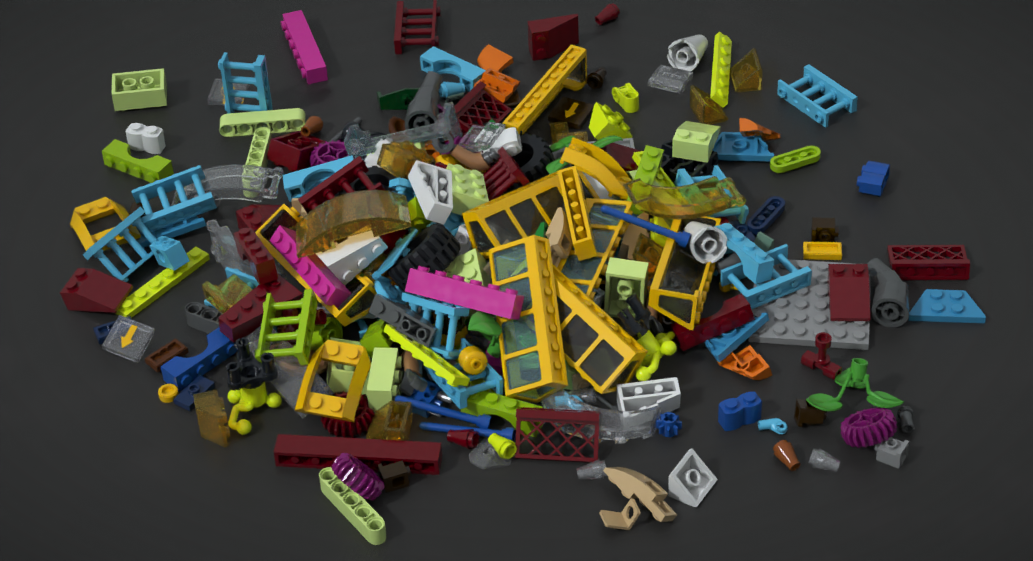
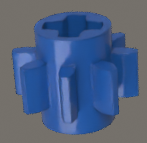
[656,412,682,437]

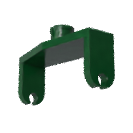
[376,88,419,110]

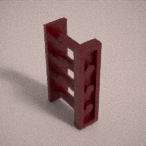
[394,0,441,54]
[483,147,529,201]
[298,156,387,238]

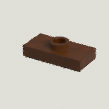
[145,338,189,372]

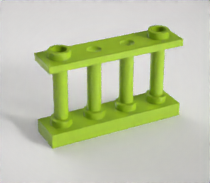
[254,289,318,365]

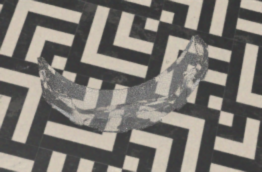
[541,386,661,444]

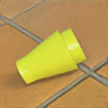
[488,433,517,459]

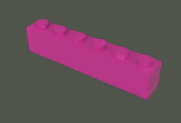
[281,10,328,85]
[269,225,352,310]
[405,266,524,320]

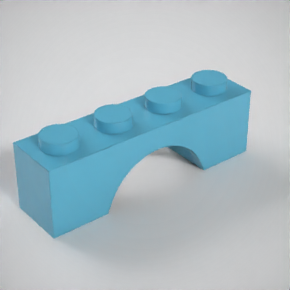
[420,46,486,92]
[283,155,354,202]
[715,223,774,284]

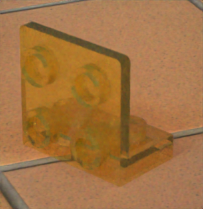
[202,274,253,314]

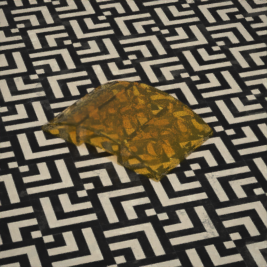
[295,190,412,258]

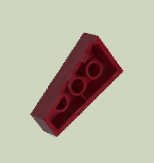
[218,273,303,342]

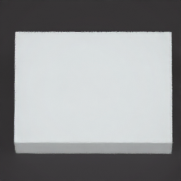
[668,448,718,507]

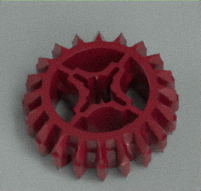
[320,391,375,438]

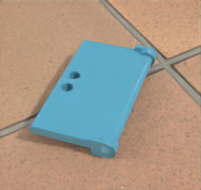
[372,229,418,280]

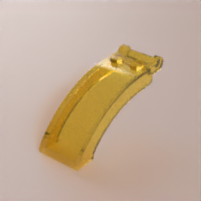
[623,176,746,219]

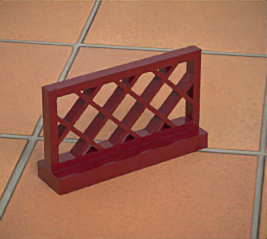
[444,81,512,139]
[887,245,970,280]
[515,407,601,462]

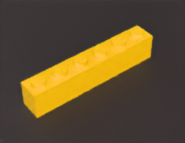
[558,165,598,261]

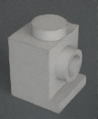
[875,437,909,469]

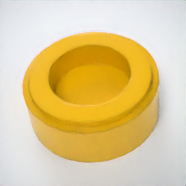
[158,384,179,403]

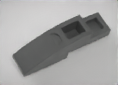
[369,294,437,348]

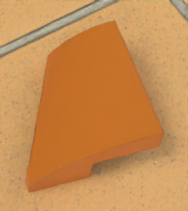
[477,44,513,73]
[739,118,781,141]
[717,345,772,380]

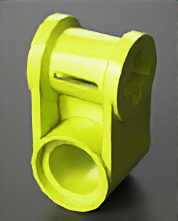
[612,83,639,113]

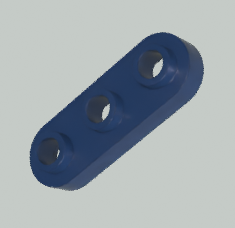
[747,196,785,235]

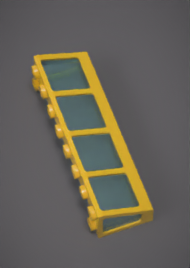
[556,198,633,336]
[488,235,568,403]

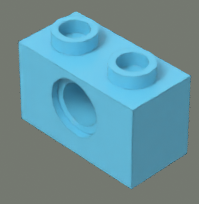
[150,236,190,271]

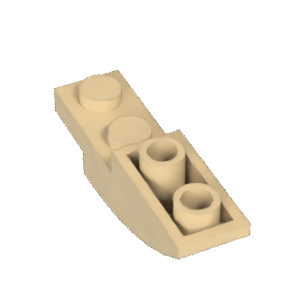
[545,207,573,267]
[617,211,650,261]
[603,467,677,522]

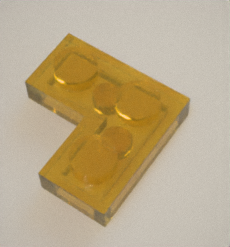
[550,122,588,144]

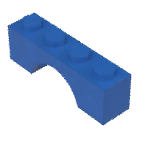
[161,327,238,392]

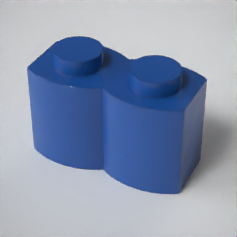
[856,160,890,196]
[718,392,762,431]

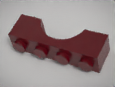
[233,228,278,285]
[670,294,755,351]

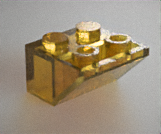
[377,141,433,180]
[193,390,230,447]
[366,401,413,441]

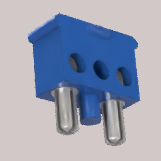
[406,377,452,418]

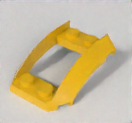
[560,137,633,200]
[70,197,141,251]
[295,340,371,422]

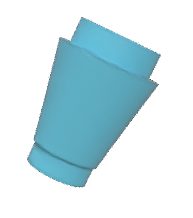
[439,82,465,99]

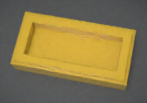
[803,242,842,260]

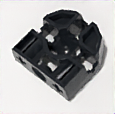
[661,139,718,188]

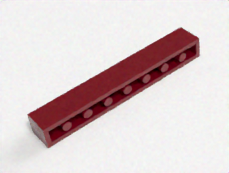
[274,434,442,475]

